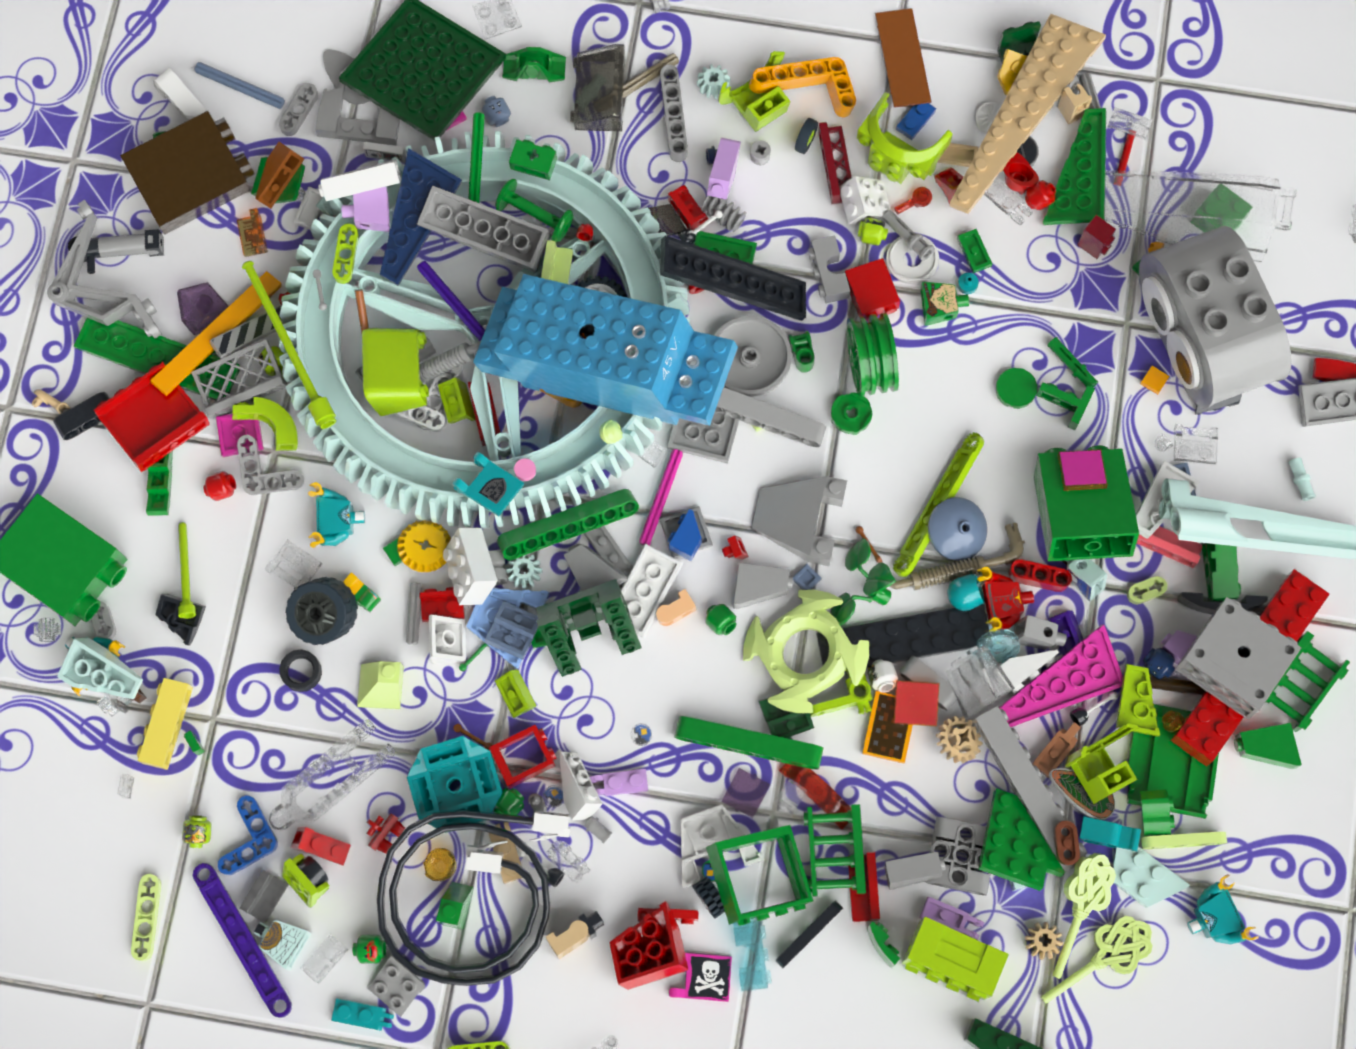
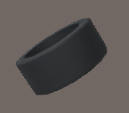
[279,649,322,692]

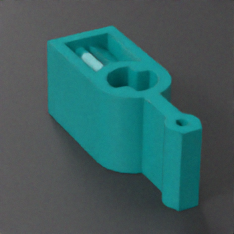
[1080,817,1141,852]

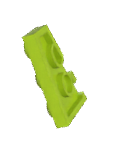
[1116,664,1160,736]

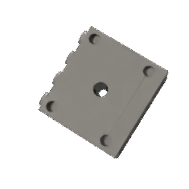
[1175,597,1301,720]

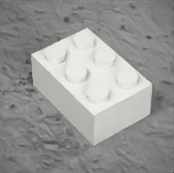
[443,528,498,605]

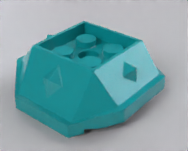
[407,736,503,833]

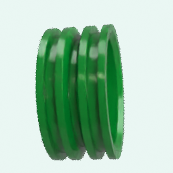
[846,313,899,397]

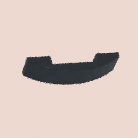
[1177,592,1268,615]

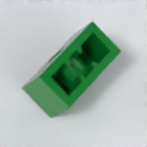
[509,139,557,181]

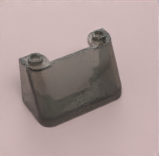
[570,44,626,131]

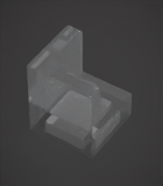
[775,778,807,815]

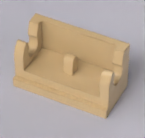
[1058,84,1092,125]

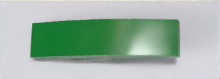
[146,451,173,516]

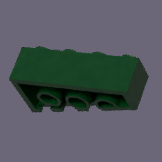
[964,1018,1043,1049]

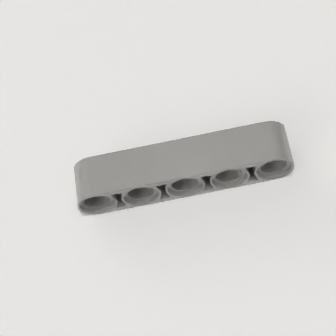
[660,65,688,162]

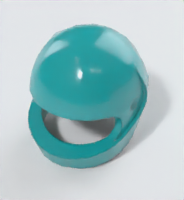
[947,574,985,611]

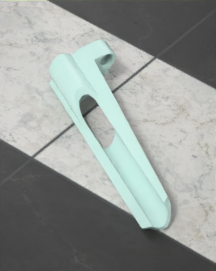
[1159,478,1356,559]

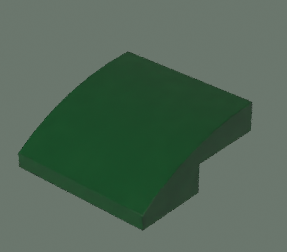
[758,694,815,738]

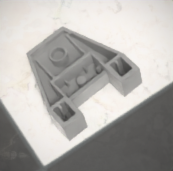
[751,476,848,566]

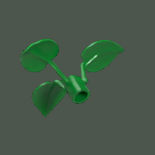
[830,538,896,626]

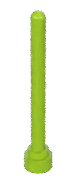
[178,522,196,619]

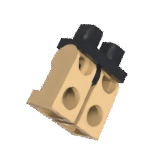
[546,911,604,959]

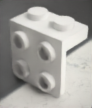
[839,176,891,224]

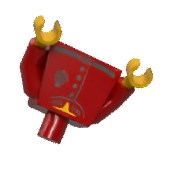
[977,567,1034,633]

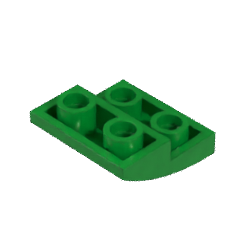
[867,921,901,968]

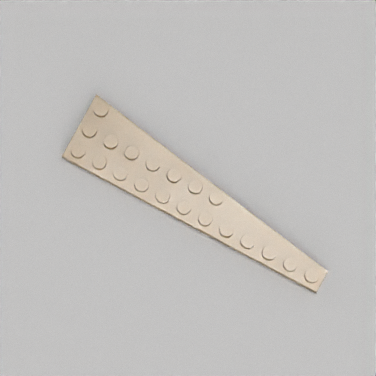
[950,14,1106,214]

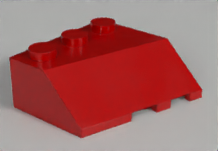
[609,901,689,990]

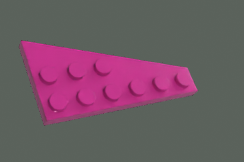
[999,624,1123,728]

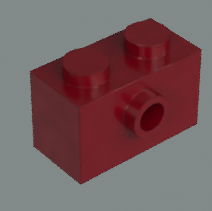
[1077,215,1116,259]

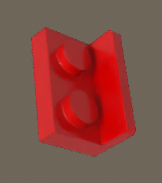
[419,587,465,622]

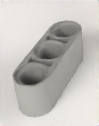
[898,656,961,711]

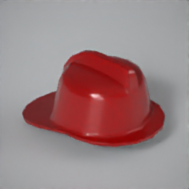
[1003,153,1039,195]

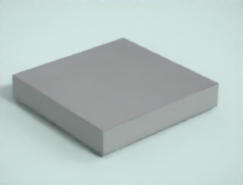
[660,506,713,558]

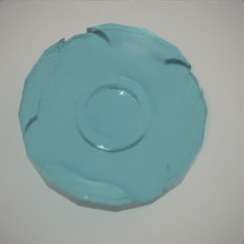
[977,629,1020,664]

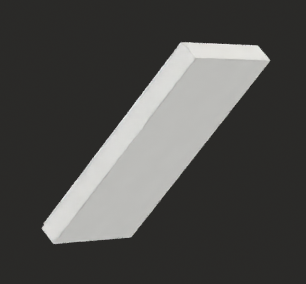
[621,544,683,638]

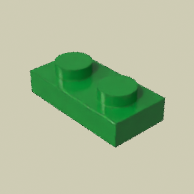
[957,229,993,274]

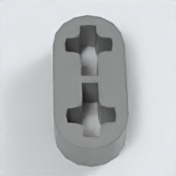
[91,601,116,639]

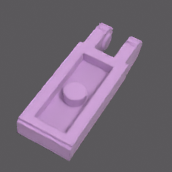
[589,769,648,796]
[919,897,984,940]

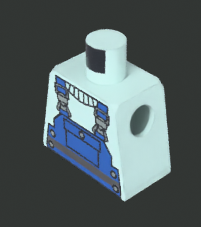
[1062,559,1107,602]

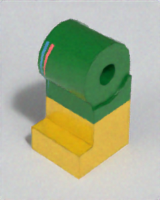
[343,572,381,613]

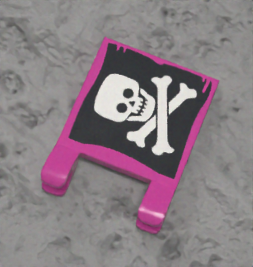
[669,953,732,1002]

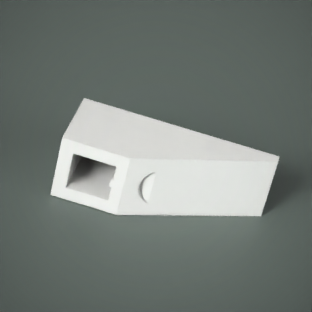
[990,650,1059,695]
[559,752,602,820]

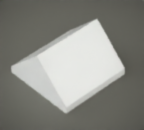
[429,615,466,664]

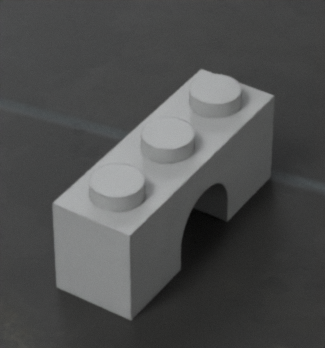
[808,235,850,304]

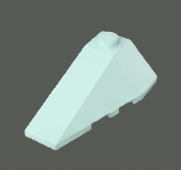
[57,638,143,699]

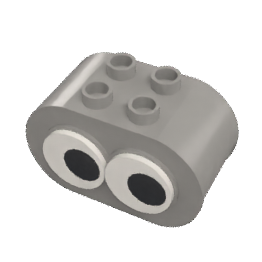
[1139,226,1291,409]

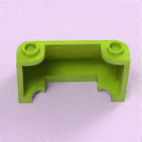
[362,328,429,416]

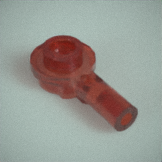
[894,187,932,215]

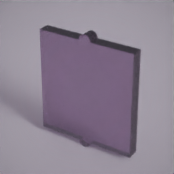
[721,768,771,818]

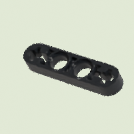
[775,900,843,969]

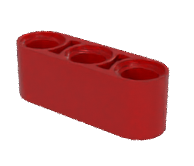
[1008,559,1072,592]

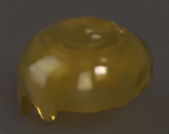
[423,848,457,881]

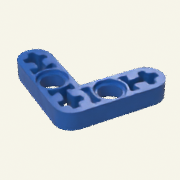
[218,795,278,876]

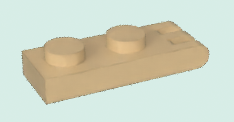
[489,822,523,884]

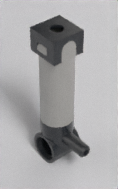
[68,229,164,274]

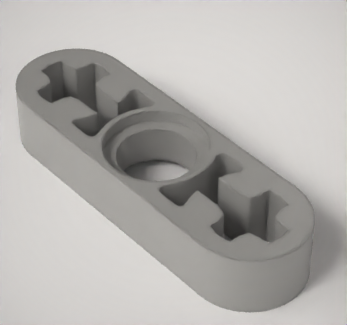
[279,83,319,136]

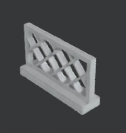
[192,339,288,419]

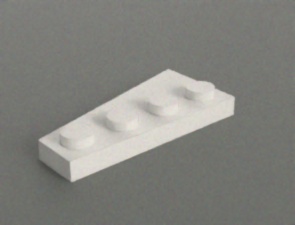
[1136,461,1200,539]

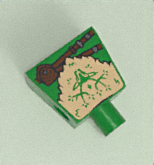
[920,282,969,326]

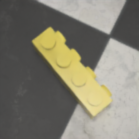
[137,678,193,770]

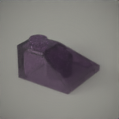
[177,282,229,335]

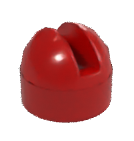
[576,223,593,241]

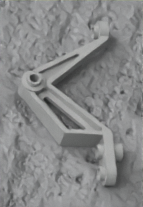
[47,199,162,338]

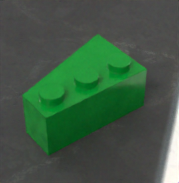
[1201,542,1241,602]

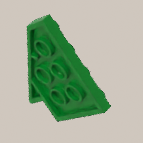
[978,789,1065,891]

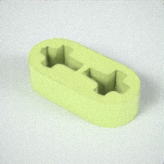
[1127,576,1167,605]

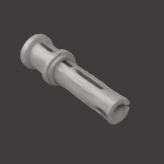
[882,210,935,261]

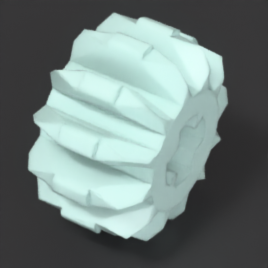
[697,64,731,99]
[506,555,543,589]

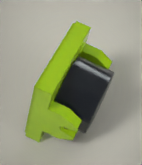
[282,853,330,908]

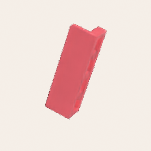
[1137,526,1202,568]

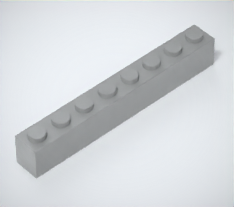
[972,706,1087,873]

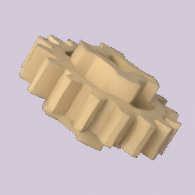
[936,716,983,764]

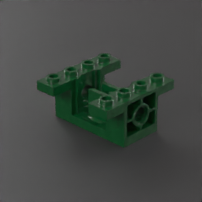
[535,579,642,677]

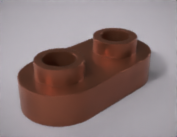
[1054,821,1080,866]

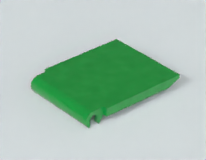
[1127,704,1219,819]

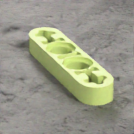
[1141,832,1227,849]
[131,874,161,961]

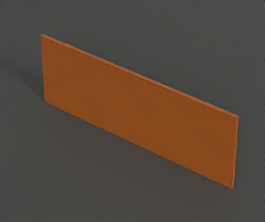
[875,8,932,108]

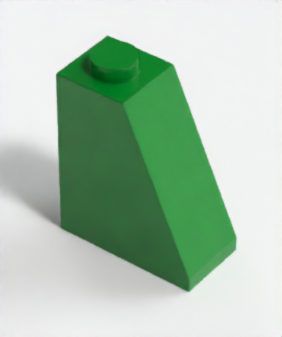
[1234,723,1302,769]
[436,882,474,930]

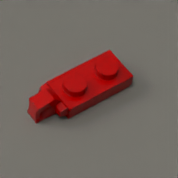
[637,908,699,925]

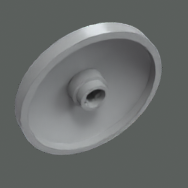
[714,316,792,397]

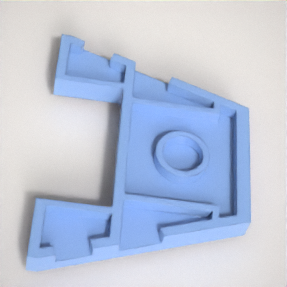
[466,588,549,669]

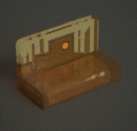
[237,208,268,257]

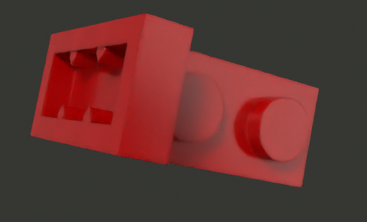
[290,827,351,866]

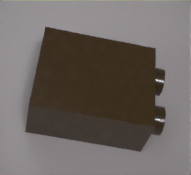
[120,111,255,235]

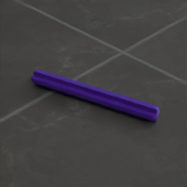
[417,261,485,341]

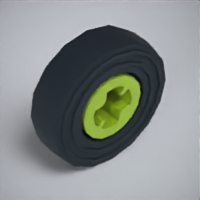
[795,118,818,154]

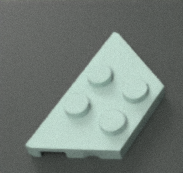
[1113,846,1190,908]

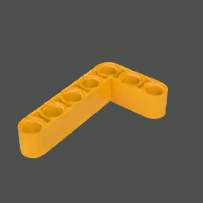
[749,57,856,118]

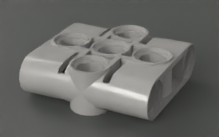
[924,817,991,896]

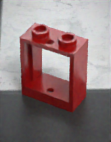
[489,724,557,789]

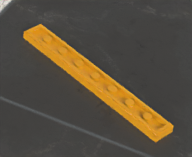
[150,271,282,396]

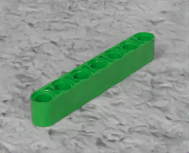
[497,489,639,560]
[674,716,824,770]

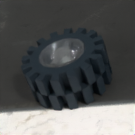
[692,876,725,919]

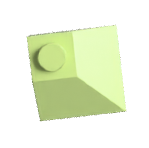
[357,661,404,709]

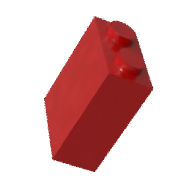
[845,258,900,321]

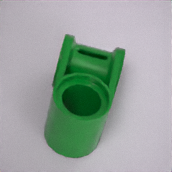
[788,330,815,372]

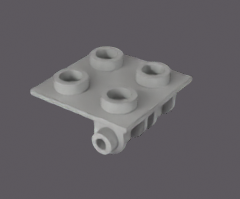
[367,955,426,1017]

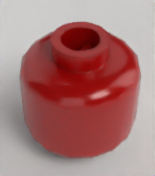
[1025,180,1056,211]
[203,471,237,501]

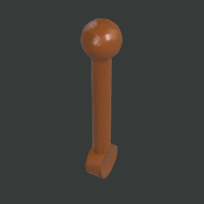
[855,526,883,563]
[454,724,492,751]

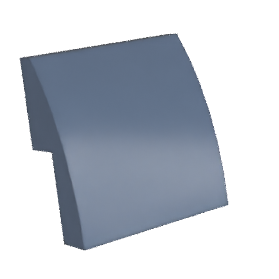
[484,601,538,660]

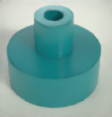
[957,273,979,295]

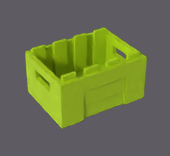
[902,917,1009,1002]

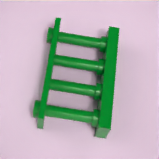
[1266,631,1350,732]
[804,804,866,897]

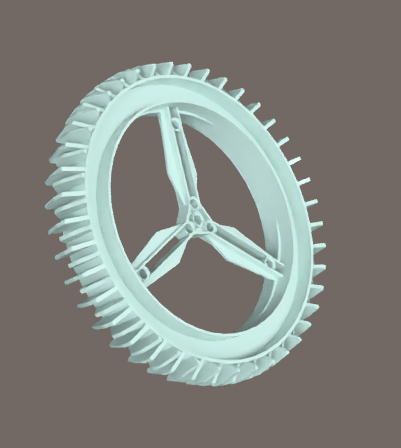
[279,131,690,528]

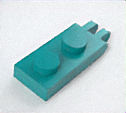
[331,999,394,1031]

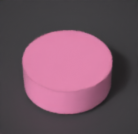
[514,458,536,481]

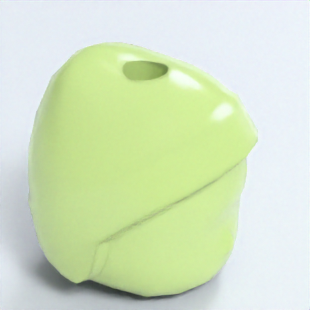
[599,419,623,444]

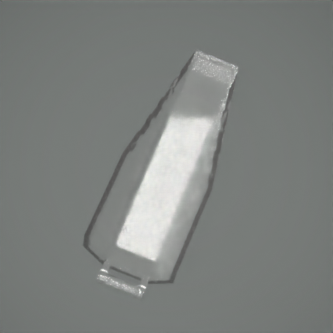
[1105,170,1297,262]

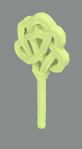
[1052,853,1116,979]
[1041,916,1153,1004]

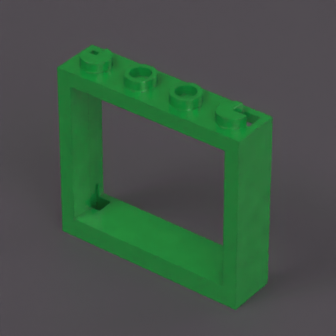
[706,825,814,927]

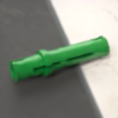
[1047,337,1099,388]

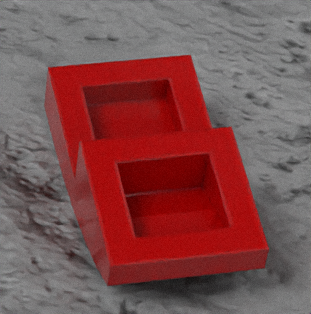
[1312,358,1356,382]

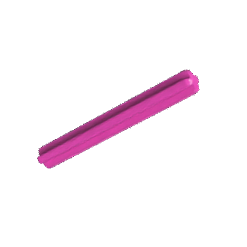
[639,449,683,546]

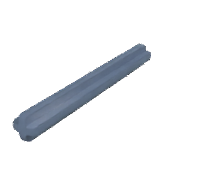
[194,62,285,109]

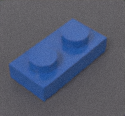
[896,103,937,140]

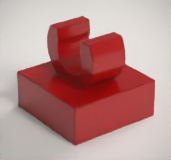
[721,535,749,560]

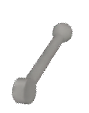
[313,269,327,311]

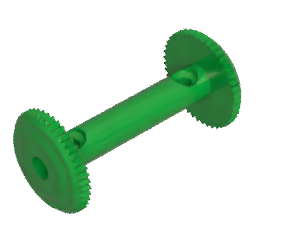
[495,179,573,243]

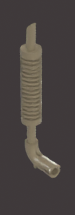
[889,523,1025,591]

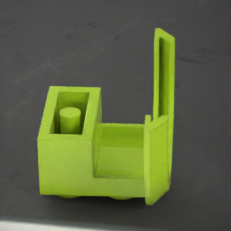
[718,51,791,132]
[1065,723,1139,804]

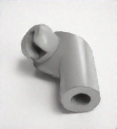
[528,794,547,817]

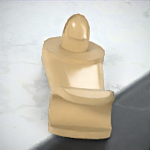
[32,389,71,415]

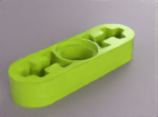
[332,224,359,284]

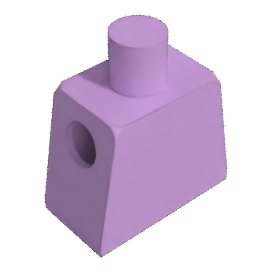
[342,187,390,232]

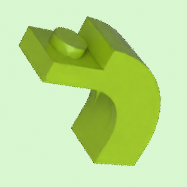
[232,397,298,451]

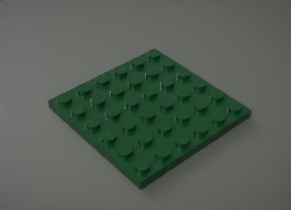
[339,0,506,141]

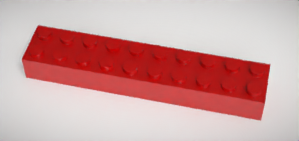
[1170,569,1330,767]

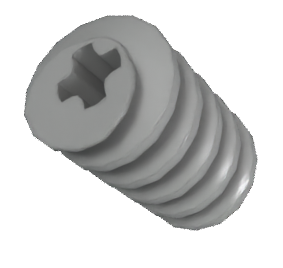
[701,196,747,232]

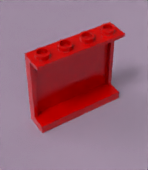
[94,362,210,473]

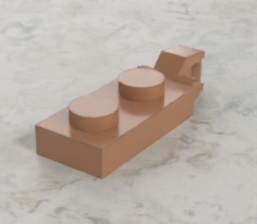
[1032,722,1081,778]

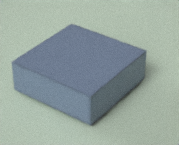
[793,564,822,590]

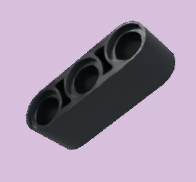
[53,392,110,440]

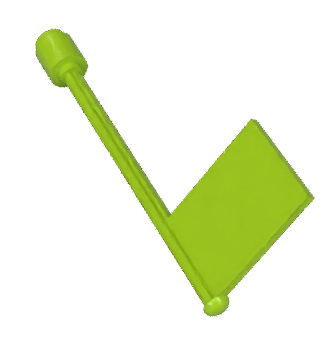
[242,261,336,429]

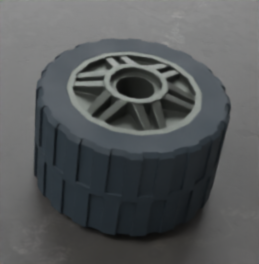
[285,577,358,645]

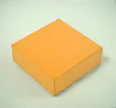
[1140,366,1170,395]

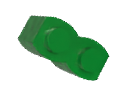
[1140,789,1175,837]

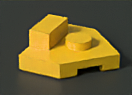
[997,49,1028,95]

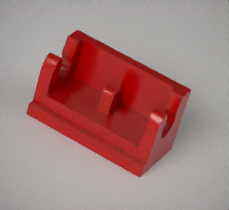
[668,185,708,230]

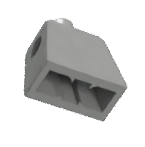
[1012,615,1067,650]

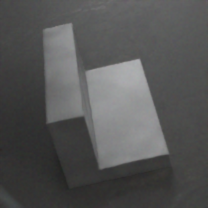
[240,870,289,923]

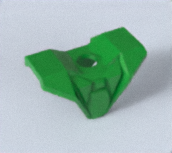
[502,47,566,83]

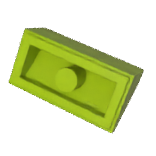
[495,670,536,718]

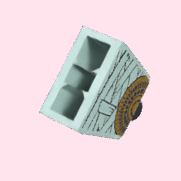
[254,920,312,971]

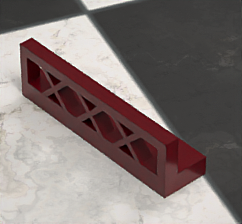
[818,122,852,205]

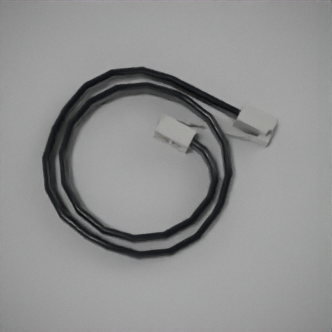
[377,810,571,986]

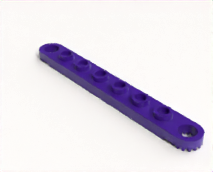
[192,863,292,1018]

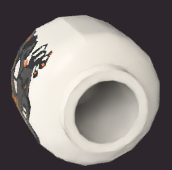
[867,659,898,693]

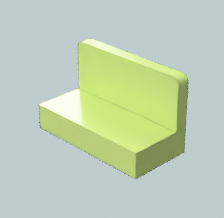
[541,240,573,284]

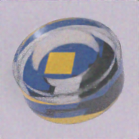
[631,723,652,746]
[543,785,564,808]

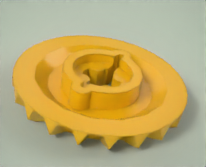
[397,520,451,572]

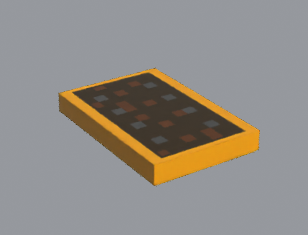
[862,691,913,764]

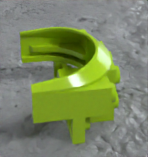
[856,92,953,184]

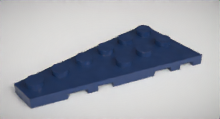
[380,148,462,286]

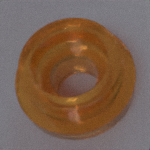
[1162,711,1184,732]

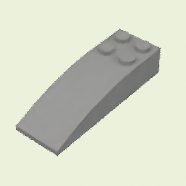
[417,186,551,273]

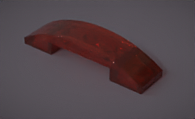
[779,763,852,830]

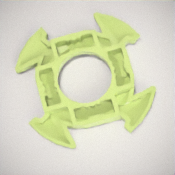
[743,590,869,713]

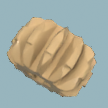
[1024,922,1063,960]

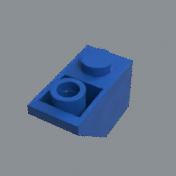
[667,509,702,562]

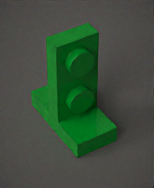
[1036,382,1095,430]

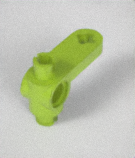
[810,669,873,717]

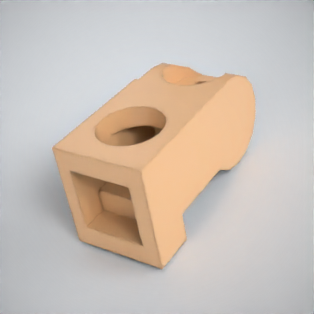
[656,589,696,626]

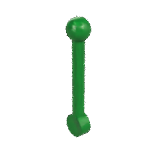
[459,643,489,672]

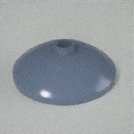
[928,497,987,561]

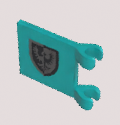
[452,452,525,517]

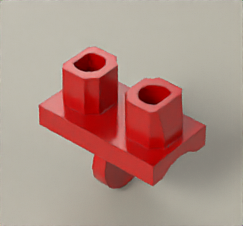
[366,813,405,854]

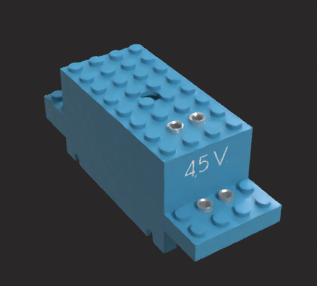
[473,274,738,426]

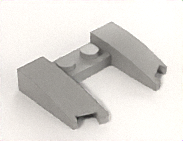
[315,84,400,145]

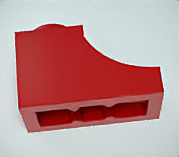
[934,167,964,204]

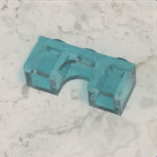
[733,921,772,992]

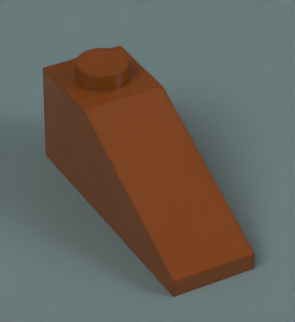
[255,142,304,209]

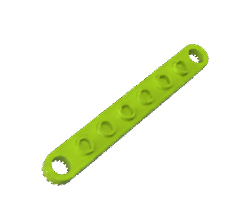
[893,432,984,577]

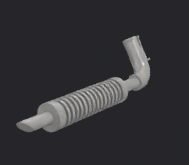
[355,341,481,383]

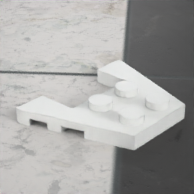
[681,805,764,889]

